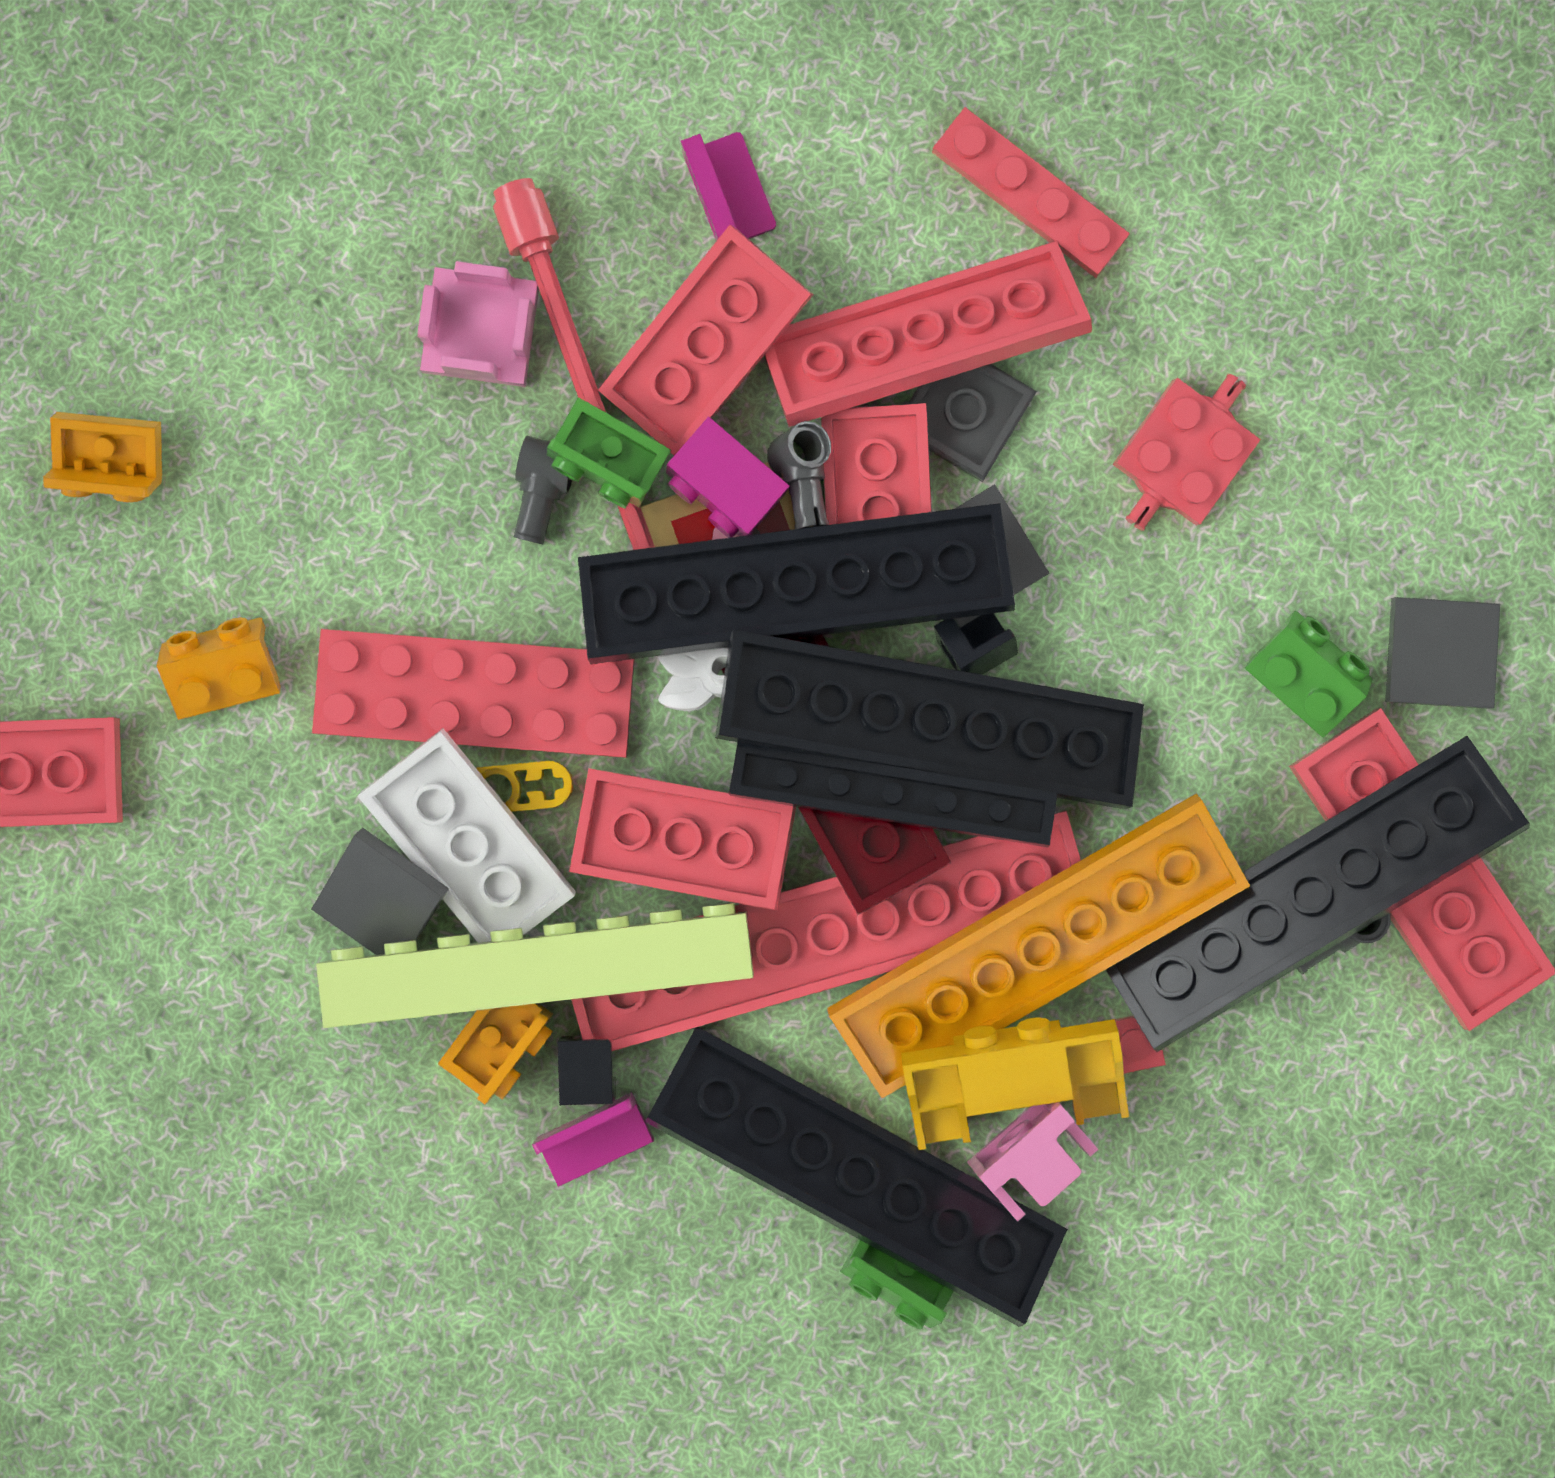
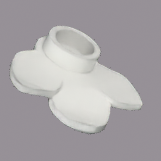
[657,647,728,711]

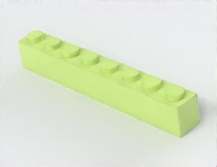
[316,903,754,1028]

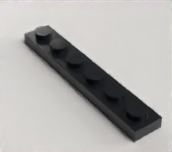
[729,742,1058,847]

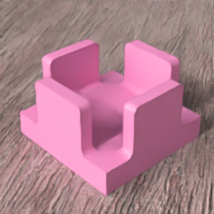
[418,261,539,387]
[967,1102,1098,1221]

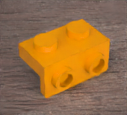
[43,412,162,502]
[156,617,281,720]
[438,1003,553,1105]

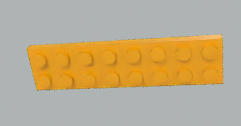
[827,793,1250,1098]

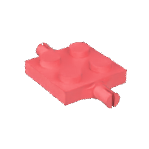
[1112,374,1261,531]

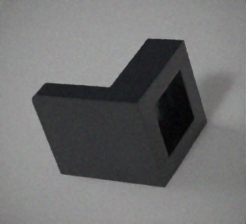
[934,613,1018,675]
[557,1036,616,1106]

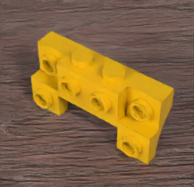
[901,1017,1129,1150]

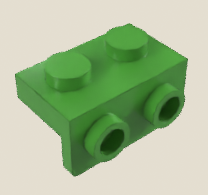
[547,397,671,508]
[1245,611,1373,738]
[840,1239,954,1330]

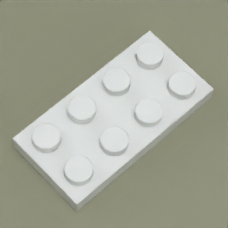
[358,728,576,943]

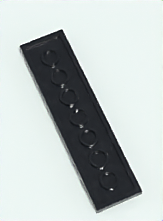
[578,503,1015,664]
[715,630,1144,810]
[1106,736,1530,1052]
[645,1027,1068,1327]

